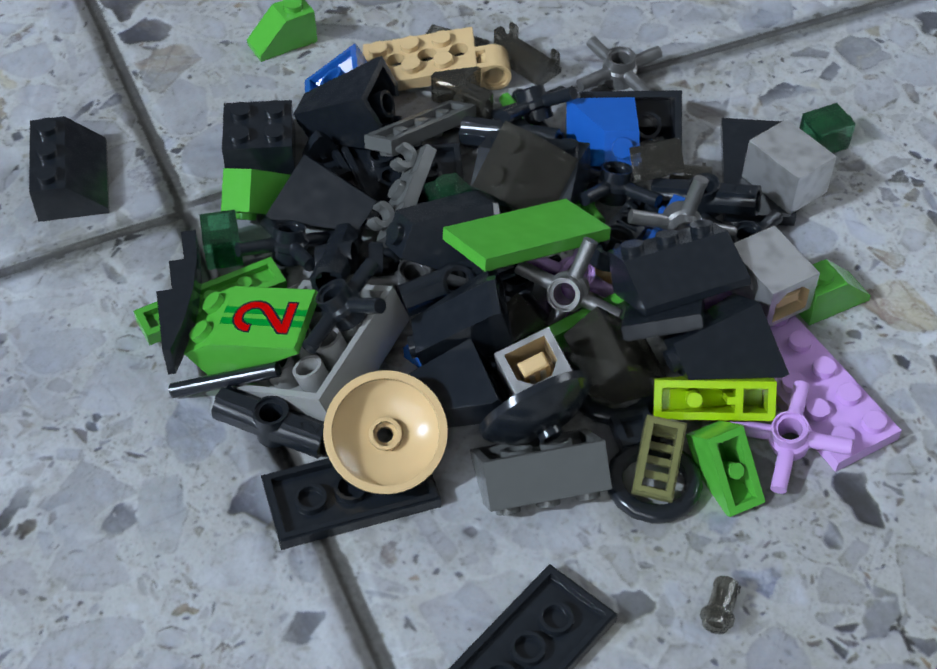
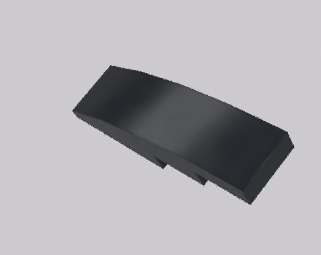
[156,230,202,375]

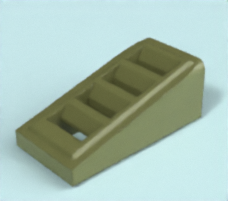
[631,415,687,503]

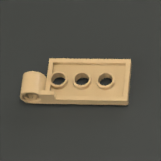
[363,27,512,91]

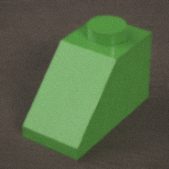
[247,0,317,62]
[221,168,291,221]
[799,259,871,326]
[685,420,766,517]

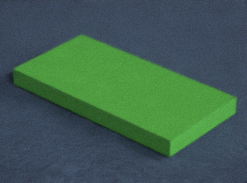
[442,199,611,272]

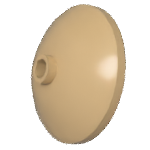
[323,370,448,494]

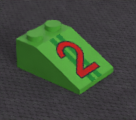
[184,286,318,375]

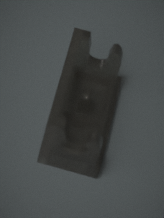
[494,22,561,85]

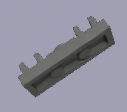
[366,142,437,248]

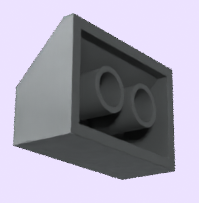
[470,428,612,515]

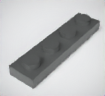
[364,100,476,157]

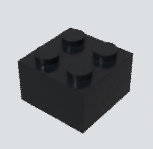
[222,100,295,175]

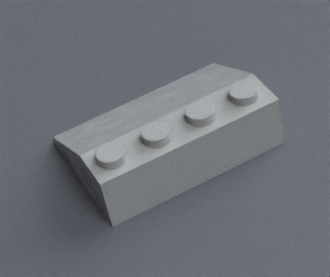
[233,280,410,422]

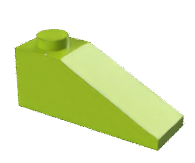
[653,376,777,421]

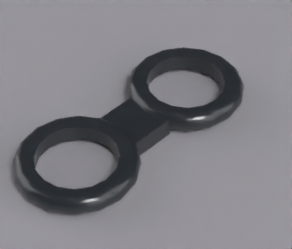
[573,350,703,524]

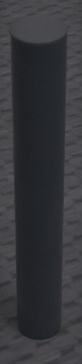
[169,361,282,398]

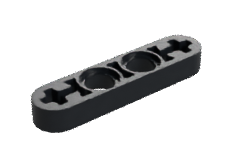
[590,198,658,272]

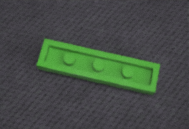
[133,257,287,346]

